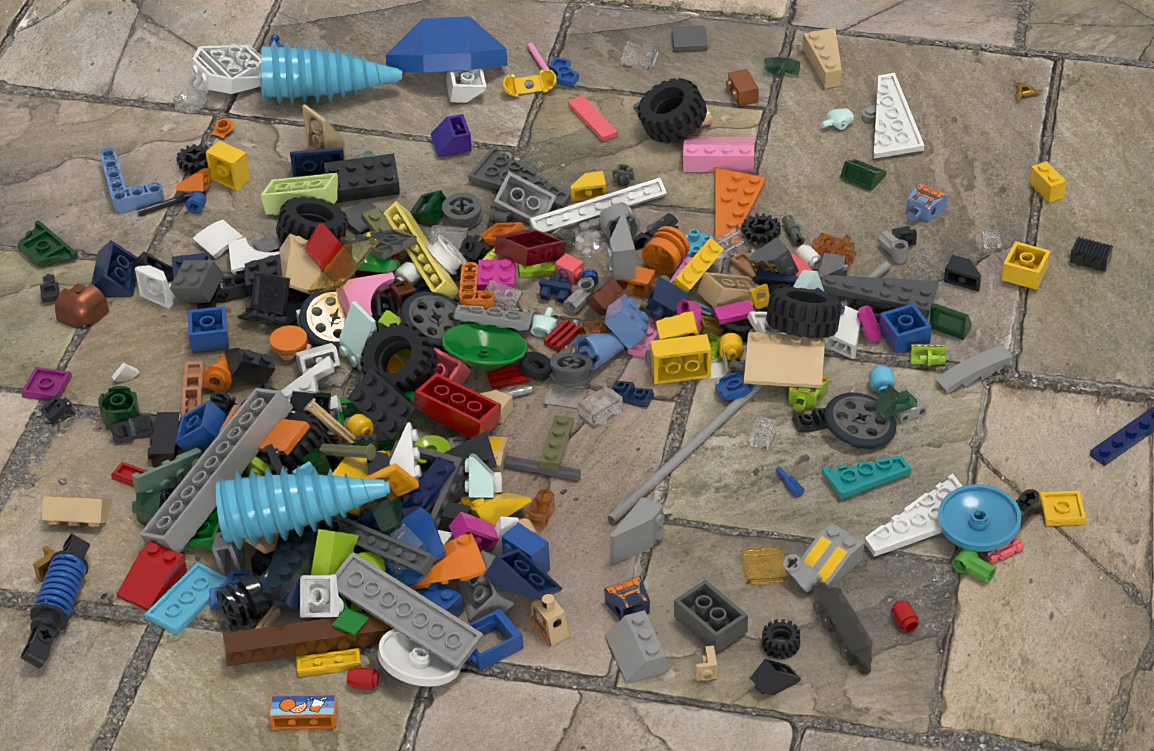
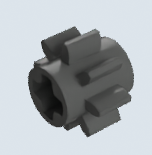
[612,164,634,186]

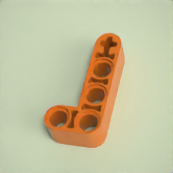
[459,262,495,310]

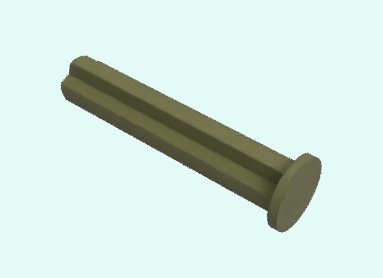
[319,444,376,461]

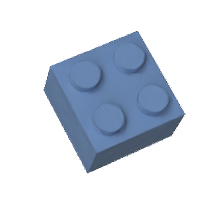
[604,294,649,349]

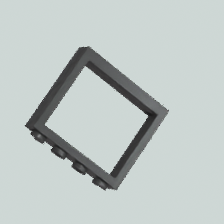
[365,440,465,530]

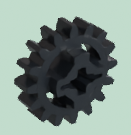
[176,144,209,174]
[742,213,781,245]

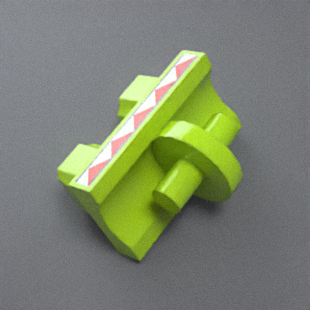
[911,344,946,366]

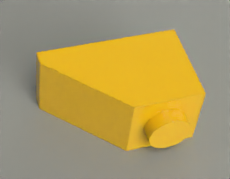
[570,171,606,202]

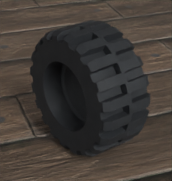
[638,78,707,143]
[276,196,348,243]
[766,287,842,339]
[360,322,437,393]
[256,411,331,474]

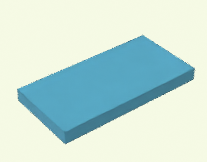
[144,562,228,635]

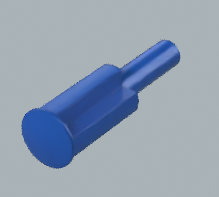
[776,466,805,497]

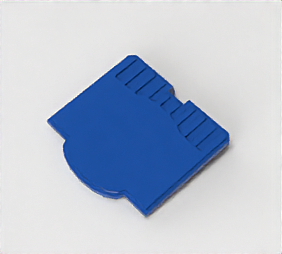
[363,507,446,587]

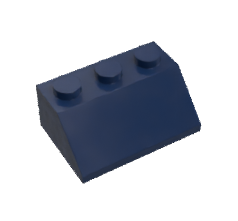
[290,147,345,177]
[91,240,138,298]

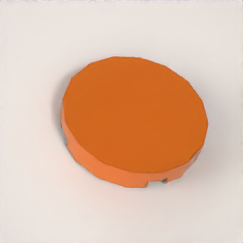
[269,325,308,356]

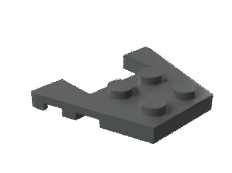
[340,229,417,259]

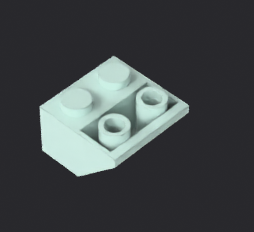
[465,454,495,498]

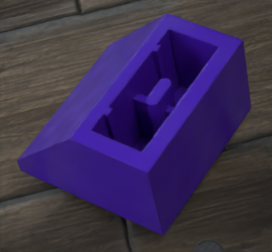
[431,114,472,157]

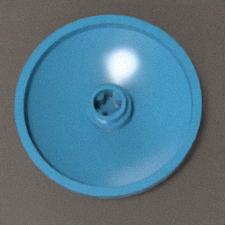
[938,484,1021,552]

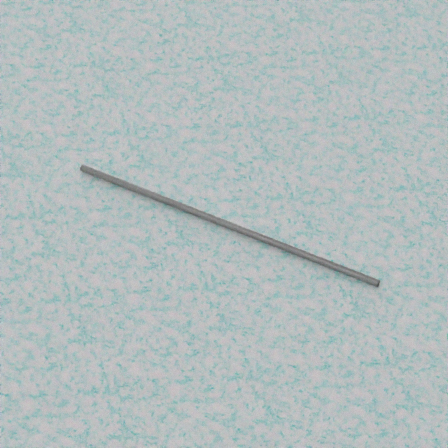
[608,261,891,524]

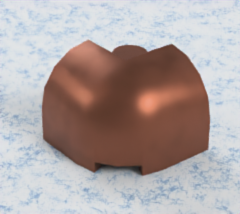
[586,279,634,316]
[55,283,109,328]

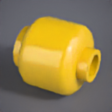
[718,333,744,361]
[346,414,375,442]

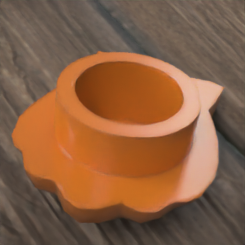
[211,118,235,139]

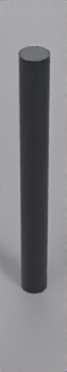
[137,190,206,216]

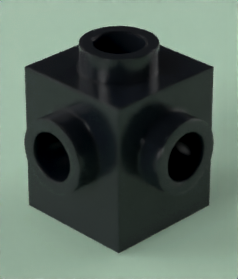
[459,234,492,262]

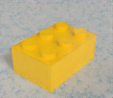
[650,334,711,385]

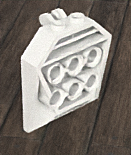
[191,44,262,96]

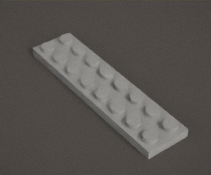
[334,552,484,670]

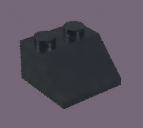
[224,348,276,385]

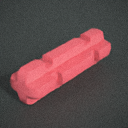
[986,539,1024,564]

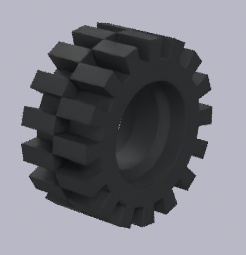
[762,619,801,659]

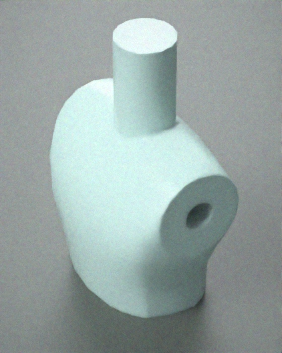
[821,108,854,130]
[531,307,557,338]

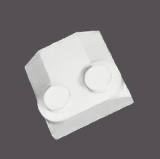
[135,265,175,309]
[300,574,344,618]

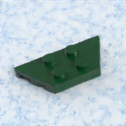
[17,220,78,267]

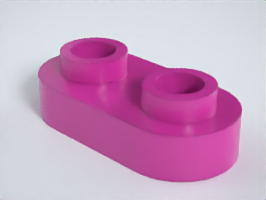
[857,305,881,342]

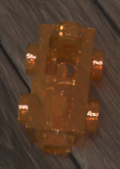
[812,232,856,263]

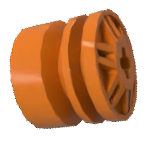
[642,226,690,275]

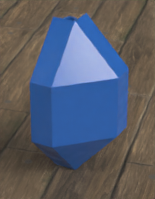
[385,16,507,72]

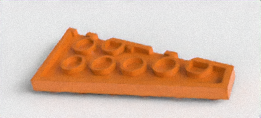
[715,167,766,249]

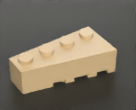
[803,28,842,89]

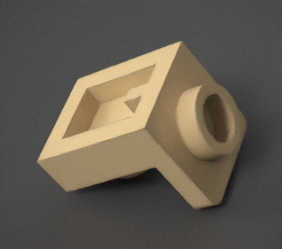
[695,645,718,681]

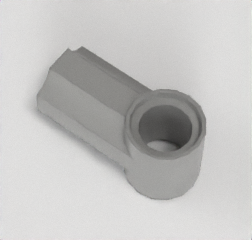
[877,231,908,264]
[564,278,595,314]

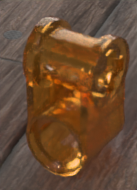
[524,489,555,528]

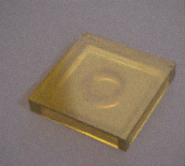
[742,546,788,584]

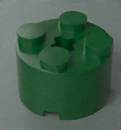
[98,386,140,430]

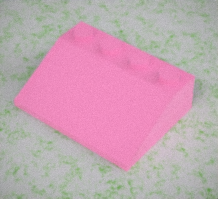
[683,136,754,173]

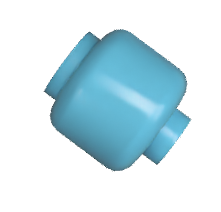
[869,365,895,395]

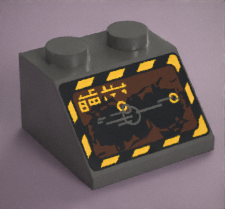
[747,237,799,276]

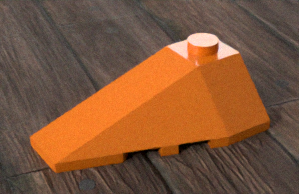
[410,533,487,590]

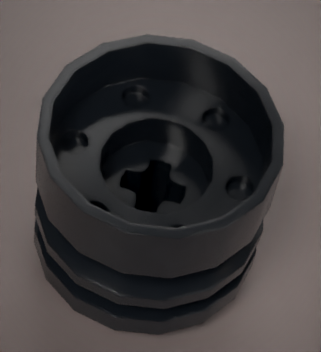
[216,573,269,628]

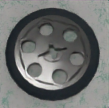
[400,291,469,348]
[824,392,897,449]

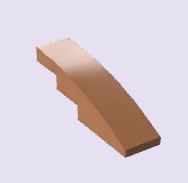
[181,361,204,416]

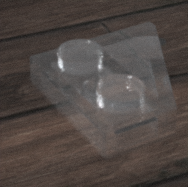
[713,226,754,259]

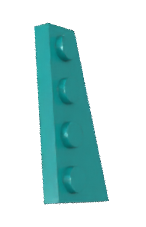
[822,455,911,499]

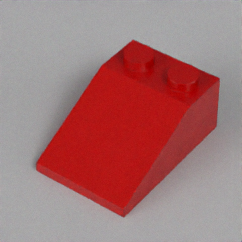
[117,540,187,611]

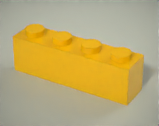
[671,237,724,293]

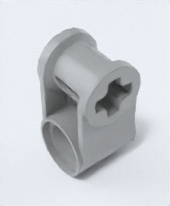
[783,554,822,593]

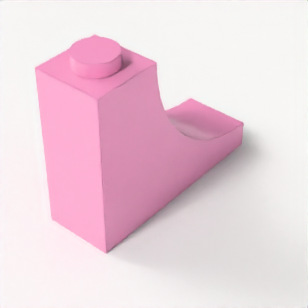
[337,272,395,317]

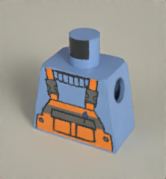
[906,182,948,222]

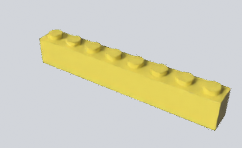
[383,201,459,299]

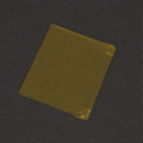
[308,238,379,293]

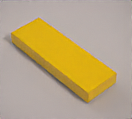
[296,648,361,677]

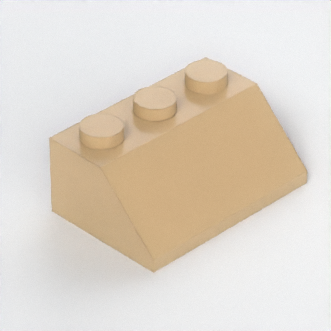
[41,495,112,527]

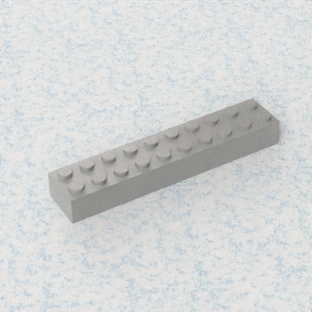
[139,388,293,553]

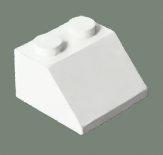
[446,69,487,103]

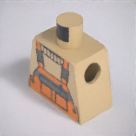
[530,594,569,647]

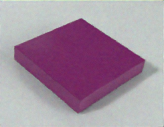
[21,367,72,401]

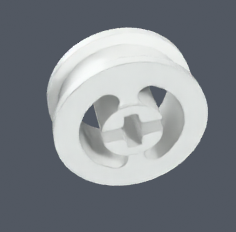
[427,235,467,275]

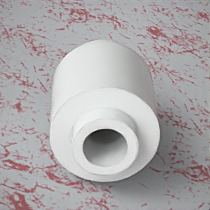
[796,245,822,270]

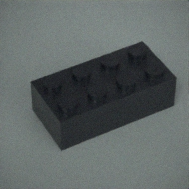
[324,153,400,203]
[347,367,428,442]

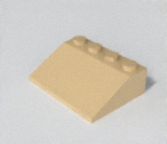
[744,332,825,388]

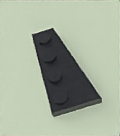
[419,431,497,488]

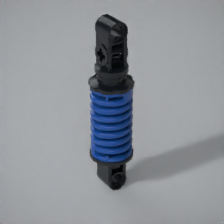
[20,533,90,669]

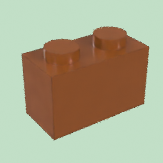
[726,69,759,106]

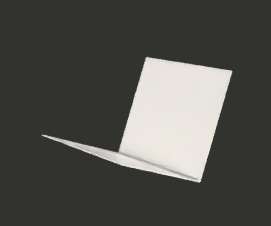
[709,349,727,379]

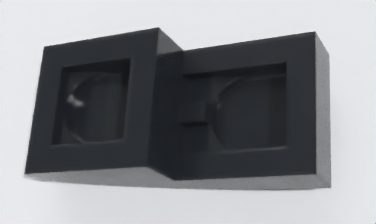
[110,413,154,443]

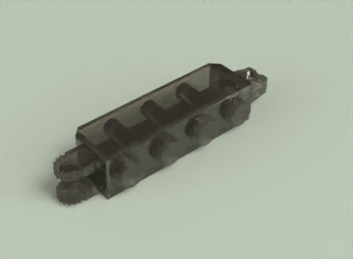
[812,582,873,675]

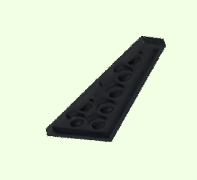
[262,520,339,601]

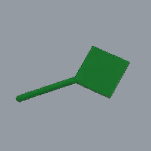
[332,594,369,636]

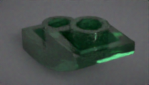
[764,57,801,75]

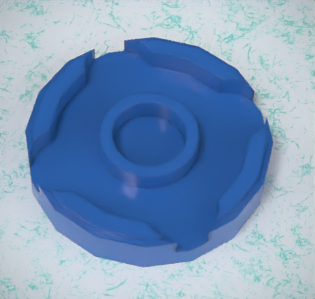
[715,372,754,400]

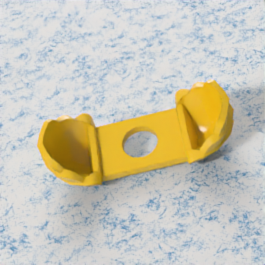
[502,69,556,97]

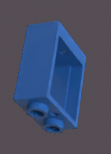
[468,609,523,670]

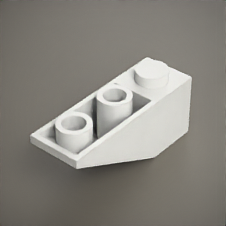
[390,422,422,483]

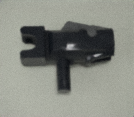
[634,213,679,250]

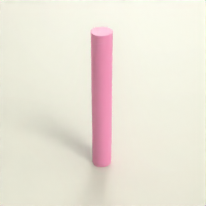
[527,42,550,70]

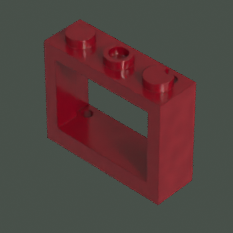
[494,228,566,267]

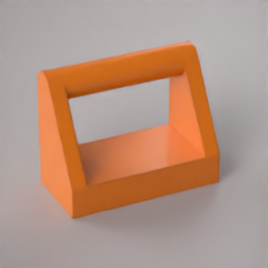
[175,168,211,191]

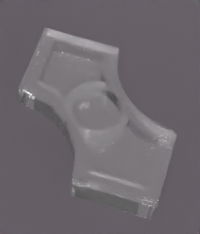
[317,367,352,391]

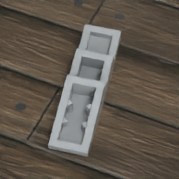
[935,345,1014,394]

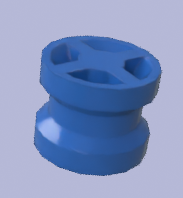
[185,191,207,214]

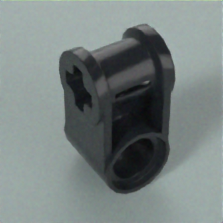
[215,274,249,302]

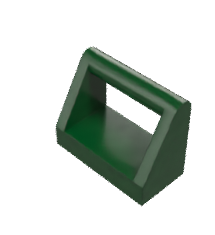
[840,159,887,190]
[410,190,446,227]
[929,303,972,340]

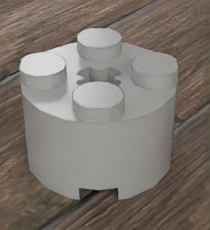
[599,202,640,241]

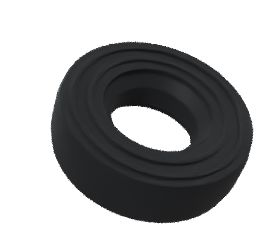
[519,352,553,381]

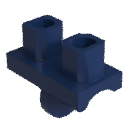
[538,273,574,304]

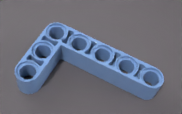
[100,147,165,213]

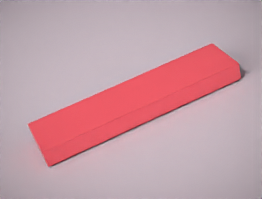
[568,95,618,142]

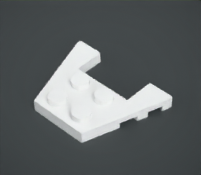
[281,356,342,413]

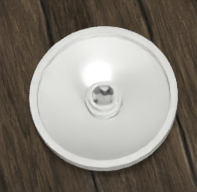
[378,629,461,686]

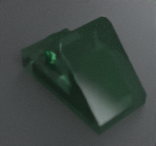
[873,385,917,419]

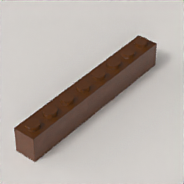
[223,613,393,666]

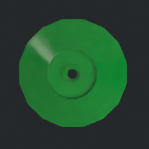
[441,323,528,371]

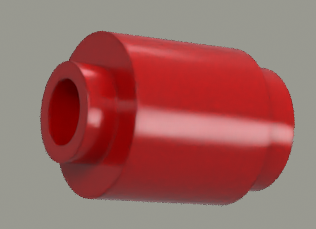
[891,600,919,632]
[347,667,379,690]

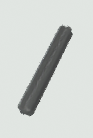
[504,456,581,481]

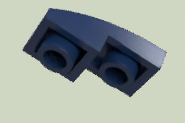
[609,381,654,407]

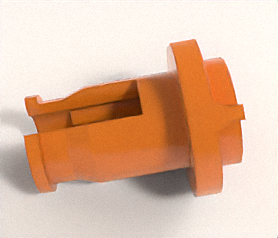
[202,354,233,392]

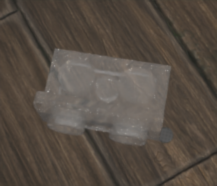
[485,280,523,312]

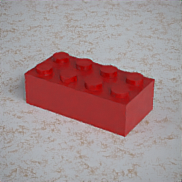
[414,373,502,439]

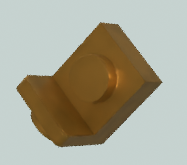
[699,316,724,336]
[33,546,57,582]

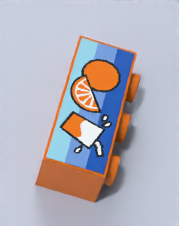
[269,694,338,730]

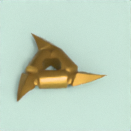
[1013,81,1043,102]

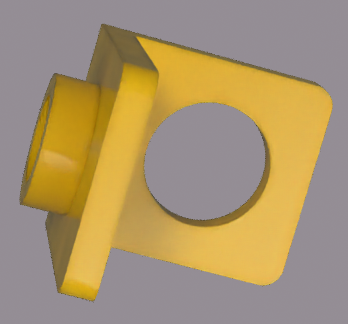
[750,284,770,310]

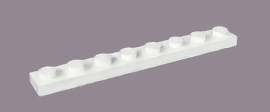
[529,178,667,233]

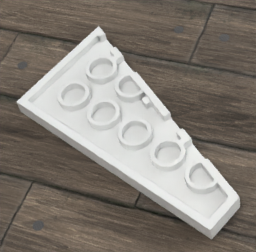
[873,73,925,159]

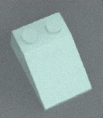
[339,301,377,373]

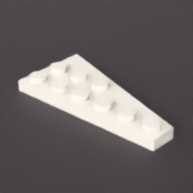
[864,473,962,557]

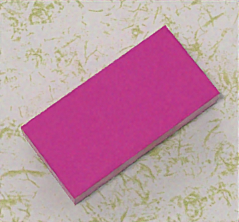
[713,300,755,325]

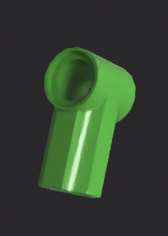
[952,549,997,583]

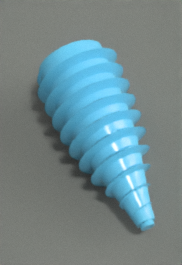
[261,40,402,105]
[216,465,391,550]

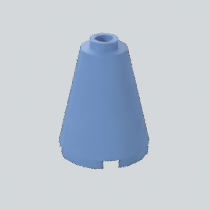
[572,332,625,372]

